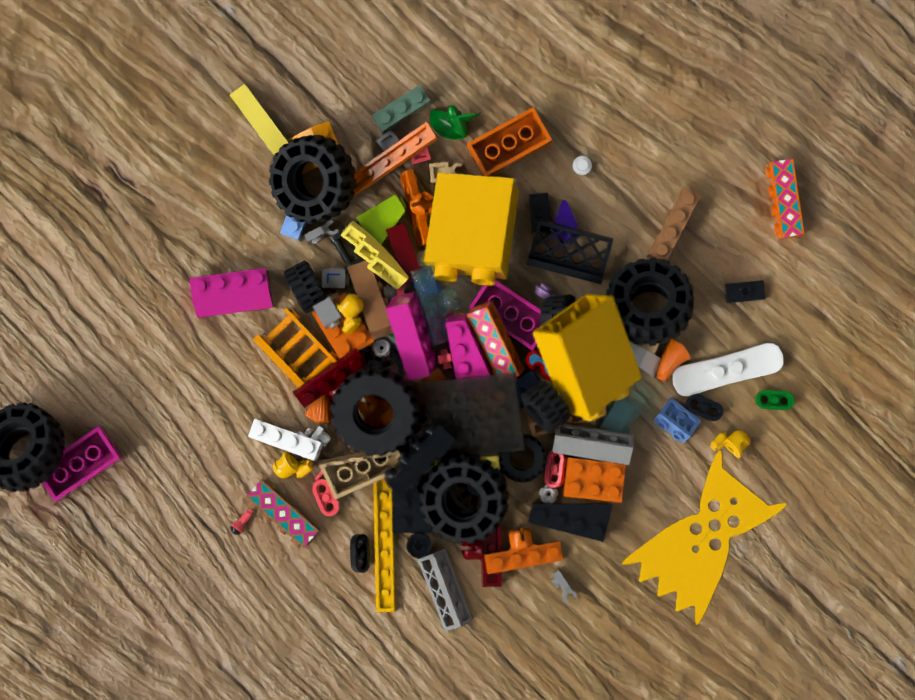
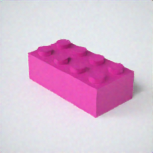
[468,280,541,351]
[386,292,438,380]
[42,426,124,502]

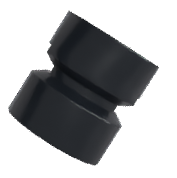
[406,533,432,559]

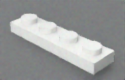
[248,419,324,462]

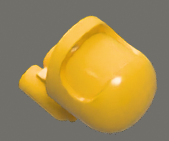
[335,294,364,334]
[710,430,751,458]
[273,451,313,479]

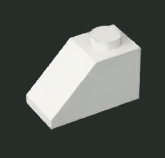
[629,342,661,377]

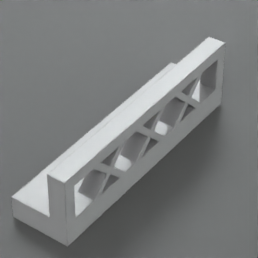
[418,548,473,631]

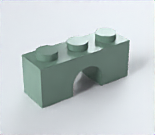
[372,85,431,135]

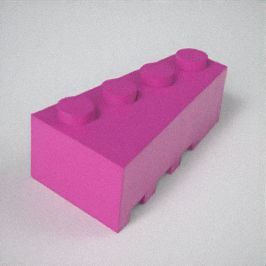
[446,314,500,396]

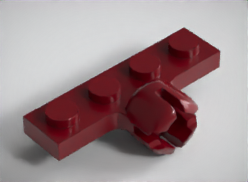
[293,348,368,408]
[462,524,502,587]

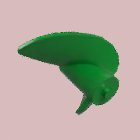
[430,105,481,140]

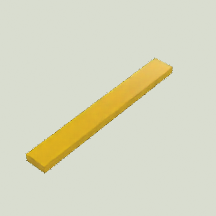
[373,478,396,612]

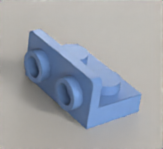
[653,398,701,443]

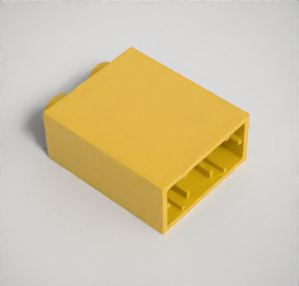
[424,173,519,286]
[533,294,642,421]

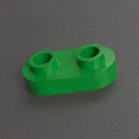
[755,390,794,411]

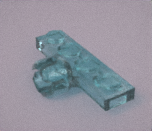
[411,266,461,346]

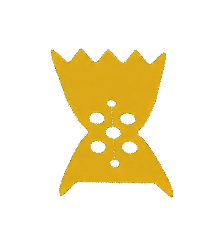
[622,450,787,625]

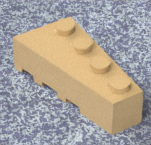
[319,450,401,500]

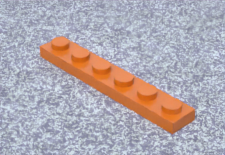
[353,122,438,198]

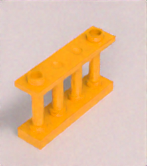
[252,308,339,387]

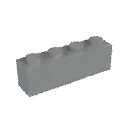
[553,424,634,465]

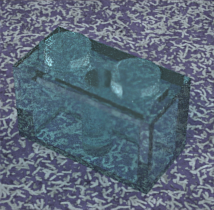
[599,398,640,434]

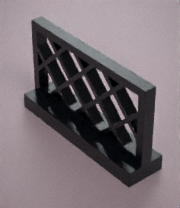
[527,219,613,284]

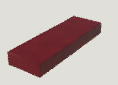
[386,223,424,284]

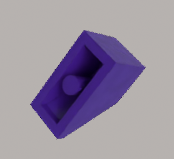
[550,199,578,245]

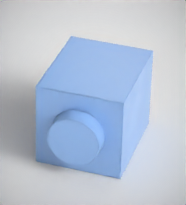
[280,215,307,242]

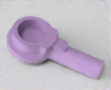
[534,283,557,299]

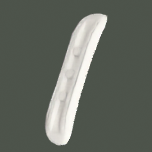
[673,343,783,396]

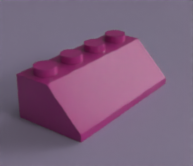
[189,268,273,318]

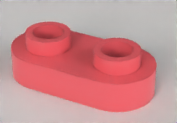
[544,450,567,488]
[312,479,340,516]

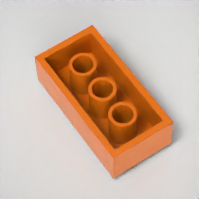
[466,107,552,177]

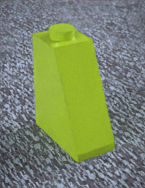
[356,194,407,246]

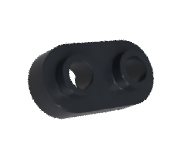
[685,394,723,421]
[350,534,370,573]

